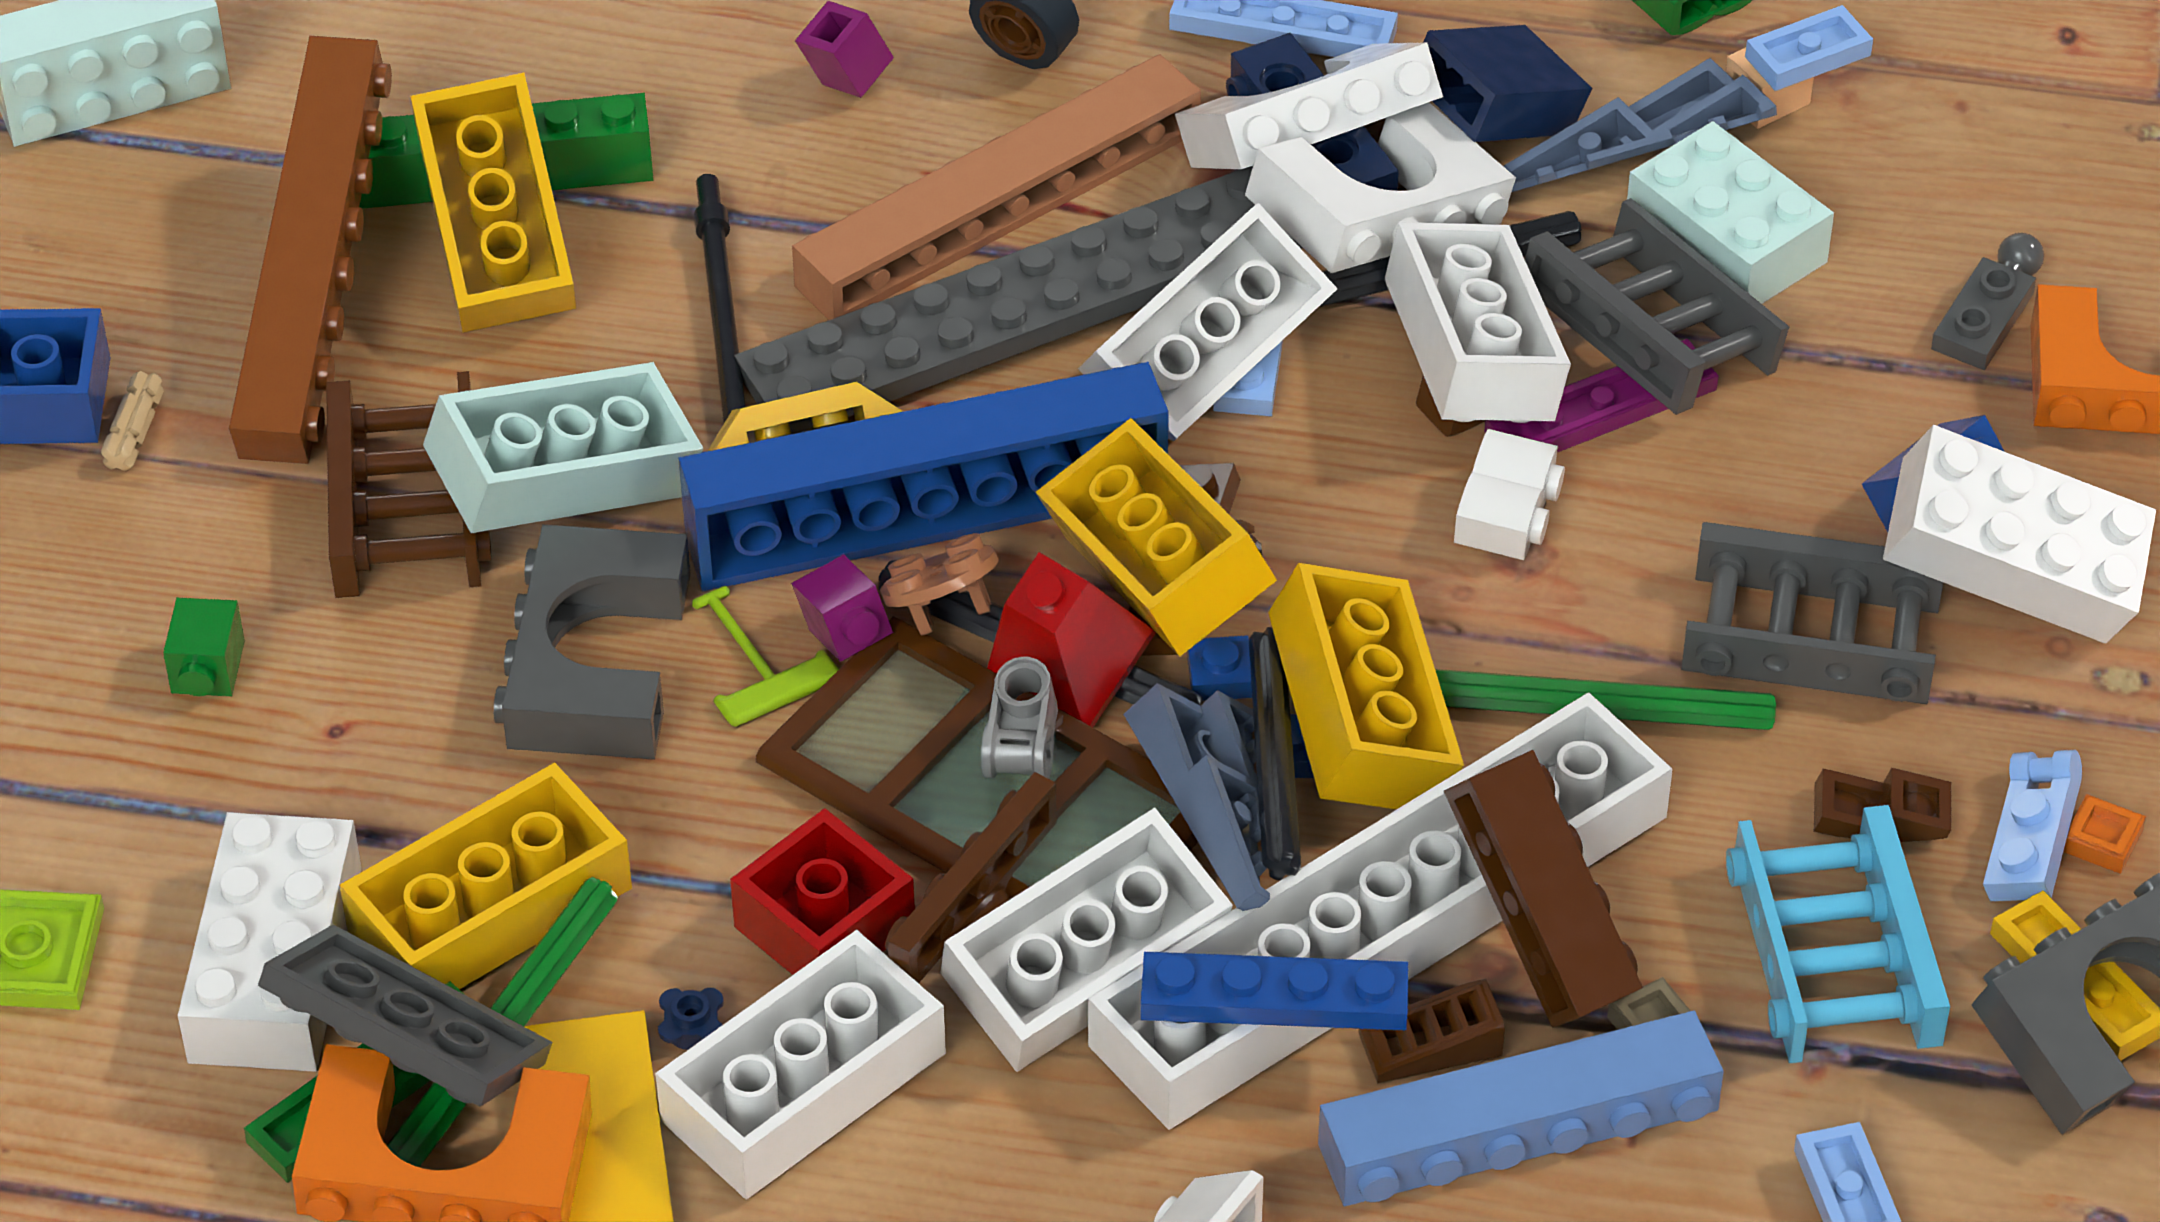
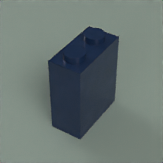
[1423,25,1593,142]

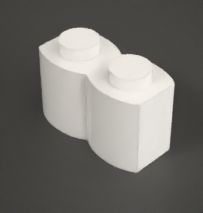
[1454,429,1565,560]

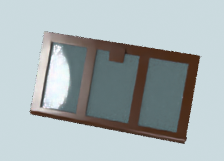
[756,616,1198,899]

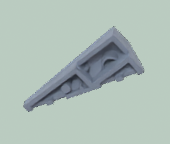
[1503,58,1777,192]
[1123,683,1270,911]

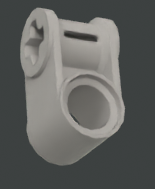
[981,657,1058,779]

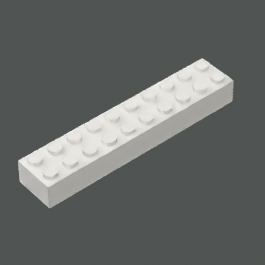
[1088,692,1672,1130]

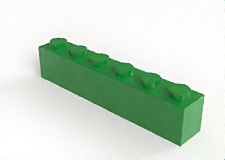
[359,93,654,209]

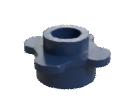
[658,988,724,1050]

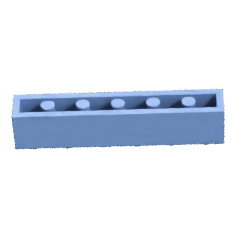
[1318,1010,1724,1207]

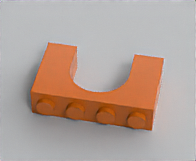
[2030,284,2160,434]
[292,1044,592,1222]

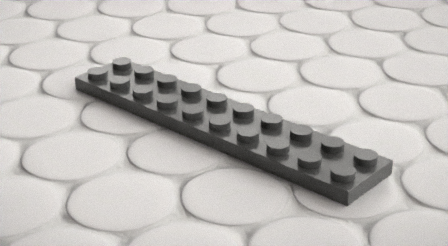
[734,166,1303,437]

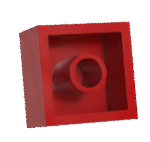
[730,808,915,975]

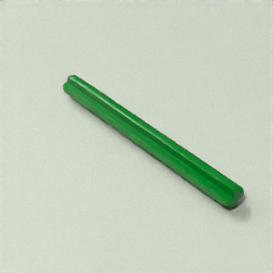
[1435,669,1776,730]
[386,877,618,1167]

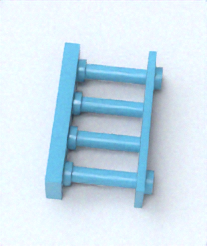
[1726,805,1950,1063]

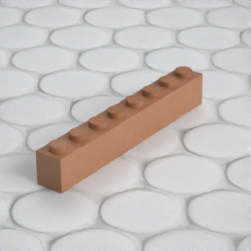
[792,54,1201,320]

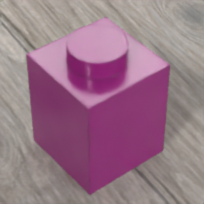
[795,1,894,98]
[791,554,893,662]

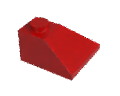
[987,552,1156,728]

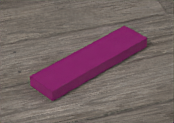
[1484,339,1719,453]

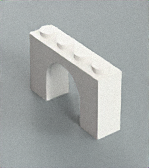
[1175,42,1443,169]
[1245,102,1516,273]

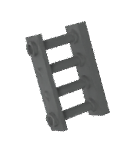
[1525,198,1789,415]
[1681,522,1944,705]

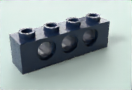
[1226,32,1399,191]

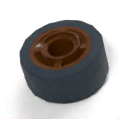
[969,0,1080,69]

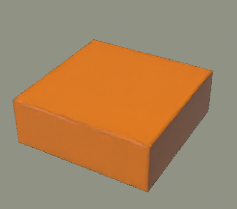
[2063,794,2146,874]

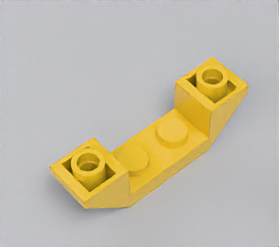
[707,382,904,451]

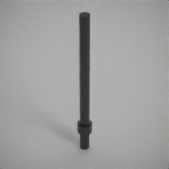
[694,174,748,434]

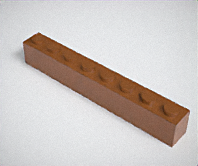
[229,35,392,464]

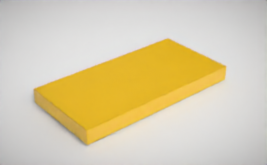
[525,1010,674,1222]

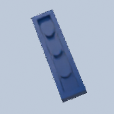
[1141,952,1408,1030]

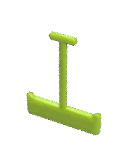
[692,586,839,727]

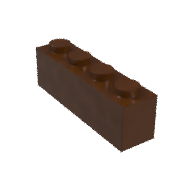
[1443,750,1643,1028]

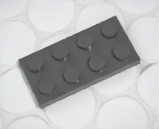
[258,924,553,1107]

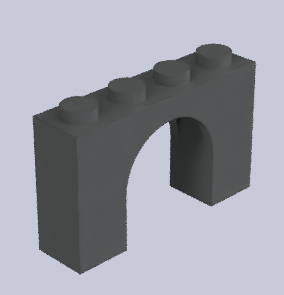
[494,524,691,760]
[1971,873,2160,1135]

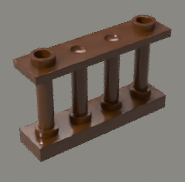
[326,371,492,598]

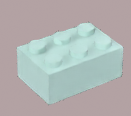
[1627,121,1834,304]

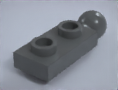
[1931,233,2044,371]

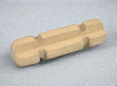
[101,371,164,471]

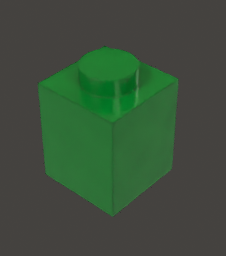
[163,597,245,697]

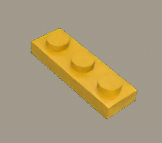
[1990,890,2160,1061]

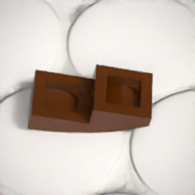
[1813,768,1951,842]

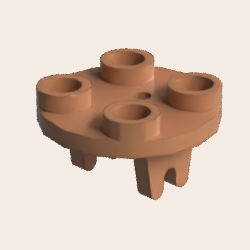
[879,533,999,636]

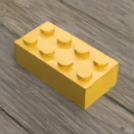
[410,72,576,333]
[1036,418,1277,657]
[1268,563,1464,809]
[339,762,632,989]

